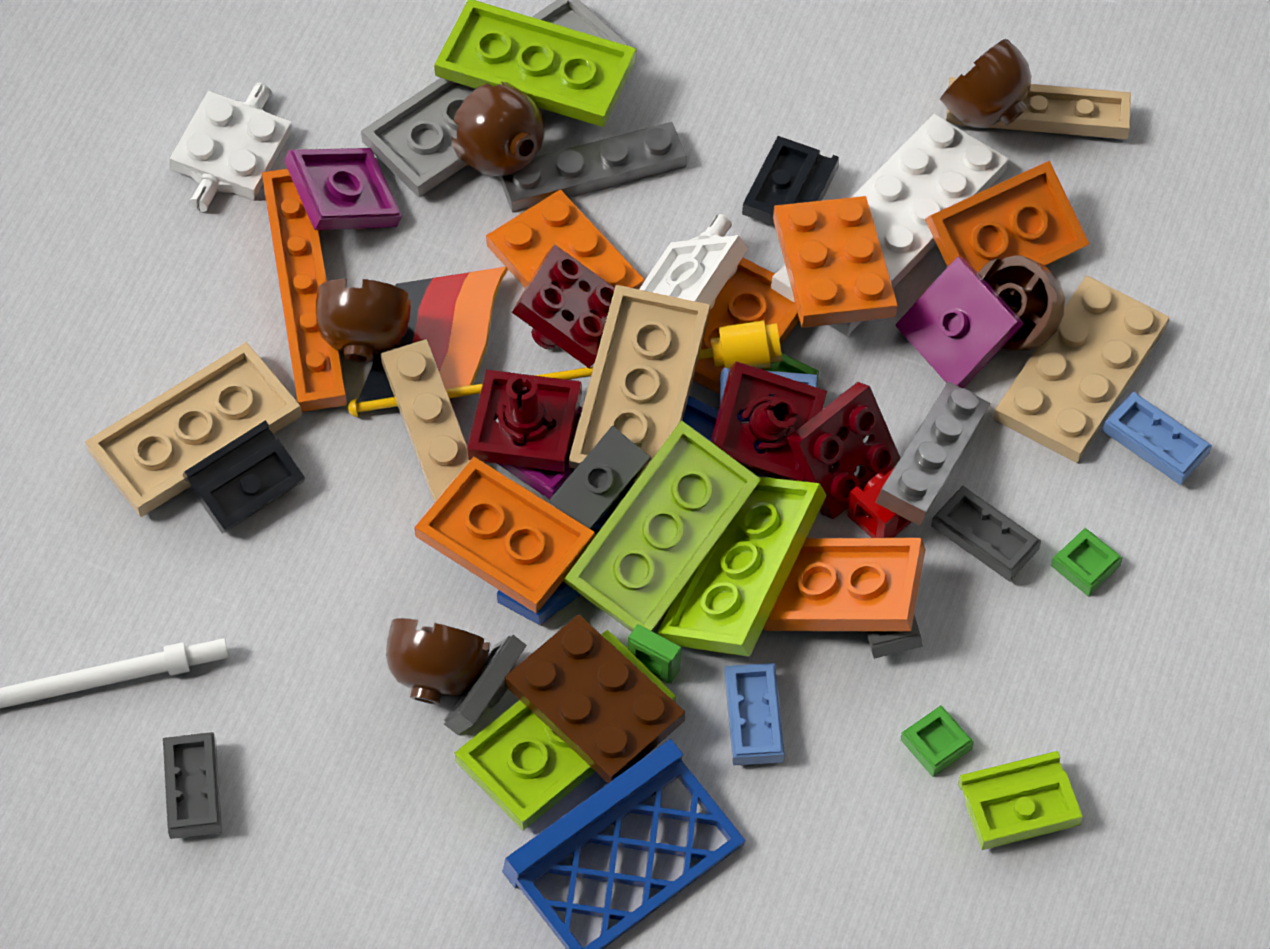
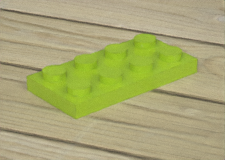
[434,0,637,127]
[563,420,761,632]
[658,477,827,657]
[454,629,676,831]

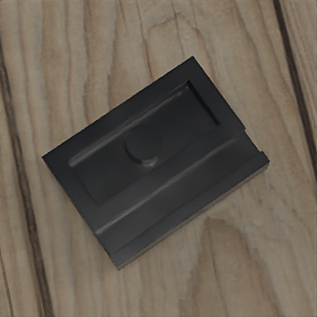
[742,136,839,226]
[182,420,305,534]

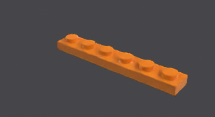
[262,169,347,412]

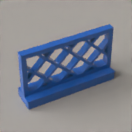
[502,739,746,949]

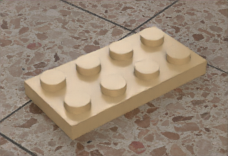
[993,275,1170,463]
[569,285,710,482]
[85,342,302,518]

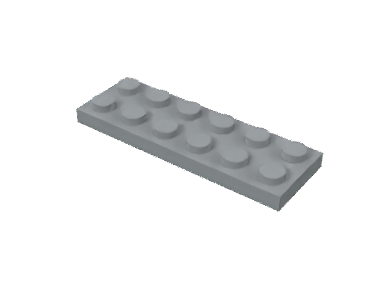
[361,0,628,197]

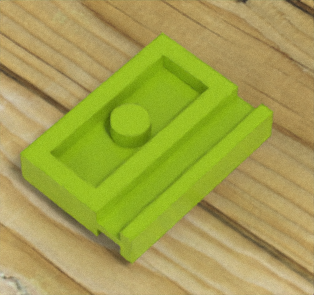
[958,751,1083,850]

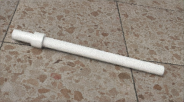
[0,638,229,709]

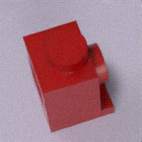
[847,467,912,538]

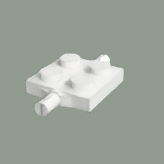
[169,82,292,212]
[639,214,748,310]

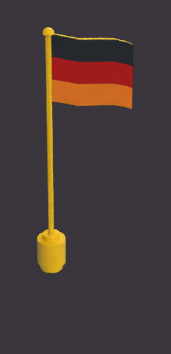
[348,266,783,417]

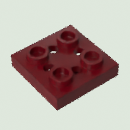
[511,244,615,368]
[711,361,827,482]
[467,369,582,472]
[787,382,901,519]

